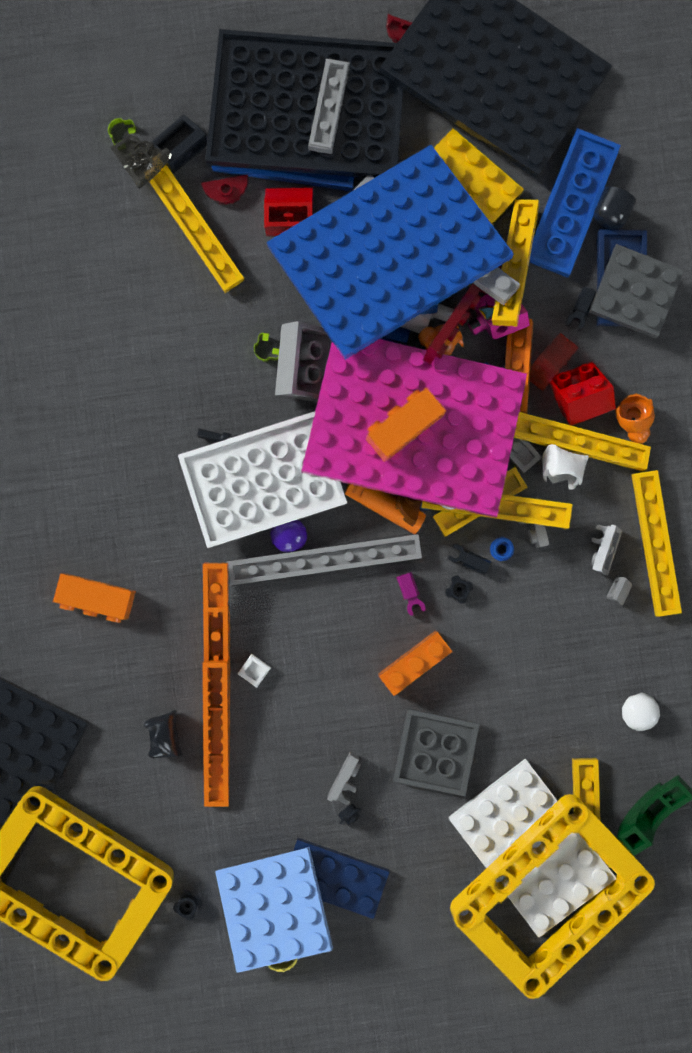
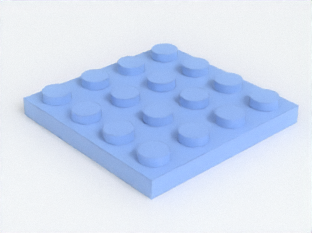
[215,847,333,973]

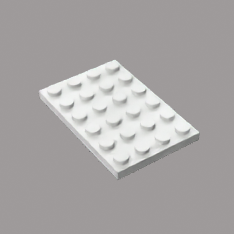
[178,411,347,548]
[449,759,617,938]

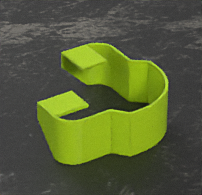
[108,118,136,148]
[254,333,279,362]

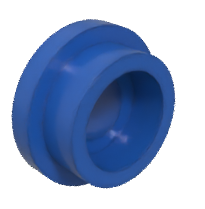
[490,537,514,561]

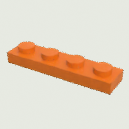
[505,319,533,414]

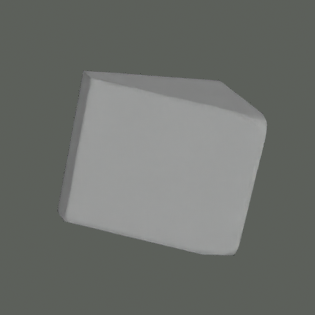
[607,577,632,605]

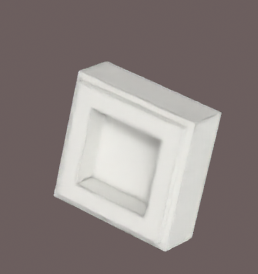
[238,654,271,688]

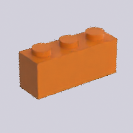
[366,387,446,462]
[53,573,136,623]
[378,631,453,696]

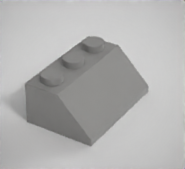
[275,321,332,401]

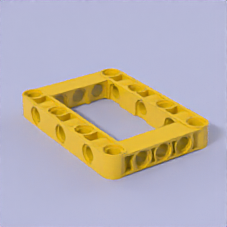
[0,786,174,981]
[450,794,655,999]

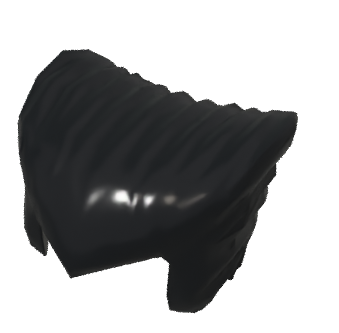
[144,710,183,759]

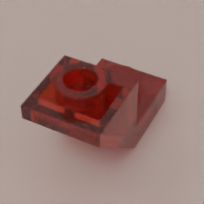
[529,333,579,391]

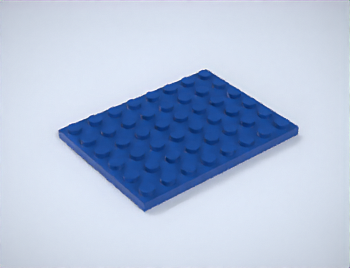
[267,145,514,360]

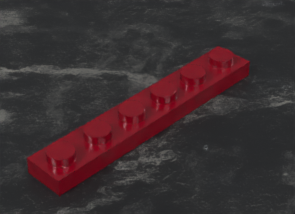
[422,265,502,365]

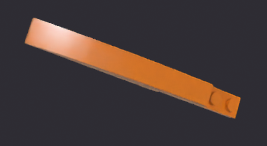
[202,563,230,807]

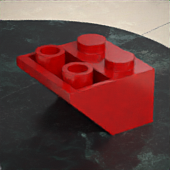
[264,188,313,236]
[548,362,616,426]

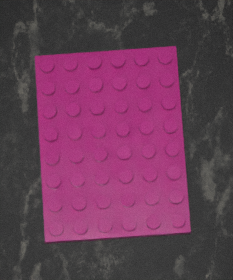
[301,339,527,518]

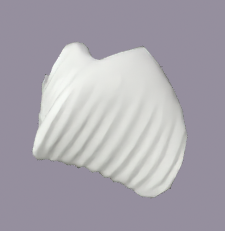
[542,444,589,490]

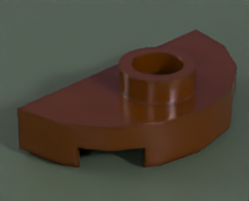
[396,495,422,527]

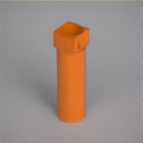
[344,484,426,535]

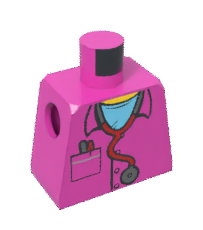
[468,294,530,339]

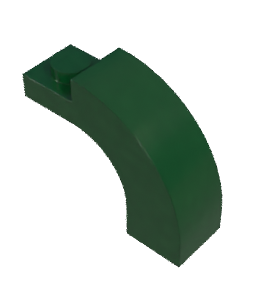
[616,775,692,856]

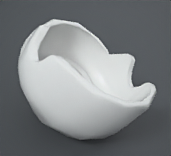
[622,693,660,731]

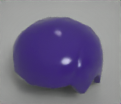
[270,520,307,553]

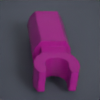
[396,572,425,616]

